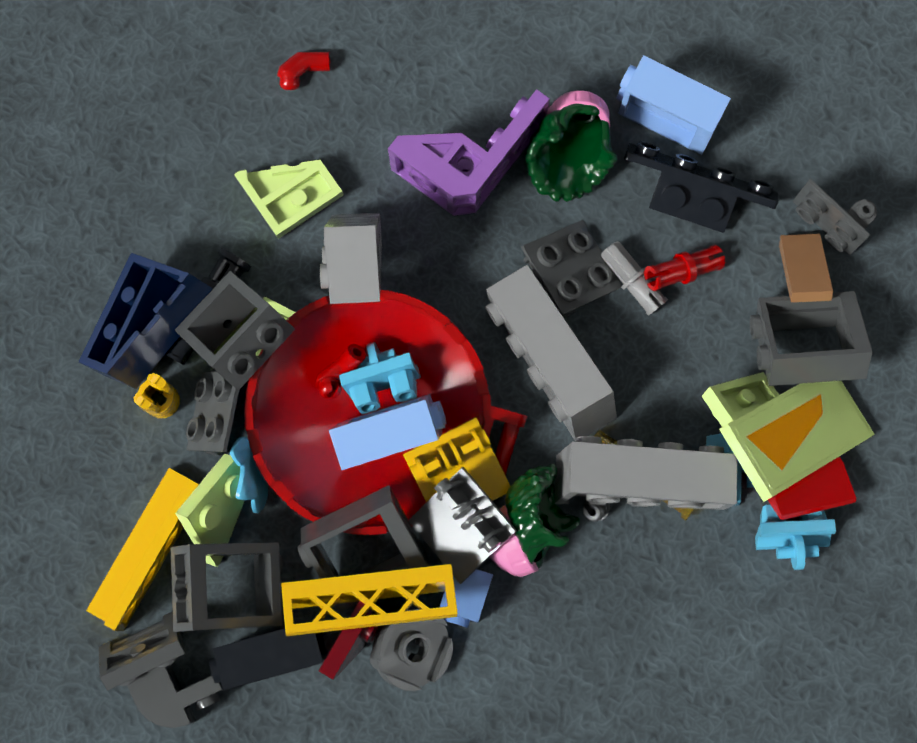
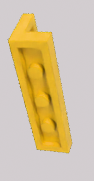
[86,468,199,631]
[281,564,458,636]

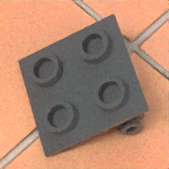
[793,178,877,255]
[521,220,622,319]
[186,371,239,456]
[408,467,517,584]

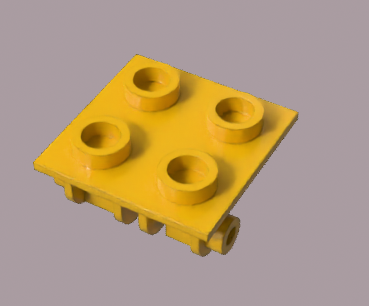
[403,417,510,502]

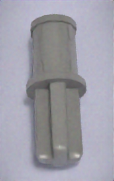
[601,241,668,316]

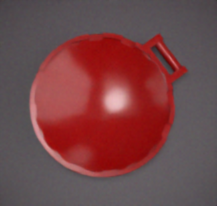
[245,290,528,535]

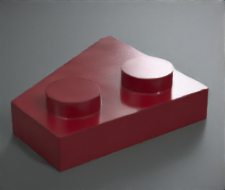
[319,600,379,680]

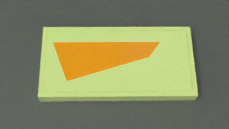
[719,381,875,502]

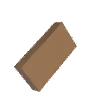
[779,234,833,303]

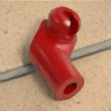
[277,52,330,90]
[316,344,366,400]

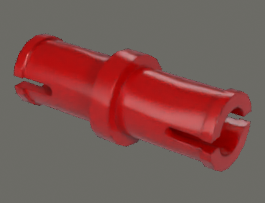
[644,245,725,291]

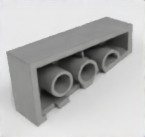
[485,265,617,442]
[554,436,737,510]

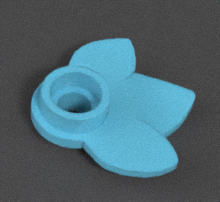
[230,437,268,513]

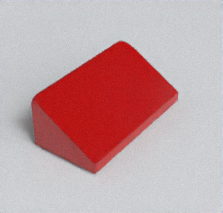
[768,456,856,520]

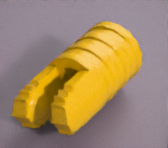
[133,373,180,418]

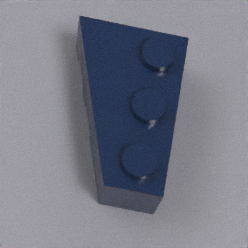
[79,253,213,389]

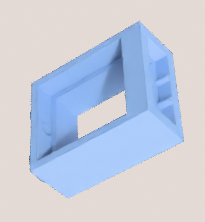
[616,55,731,155]
[329,394,447,470]

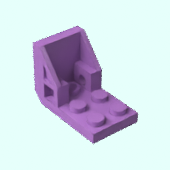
[388,89,550,216]

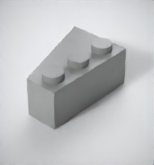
[320,213,382,304]

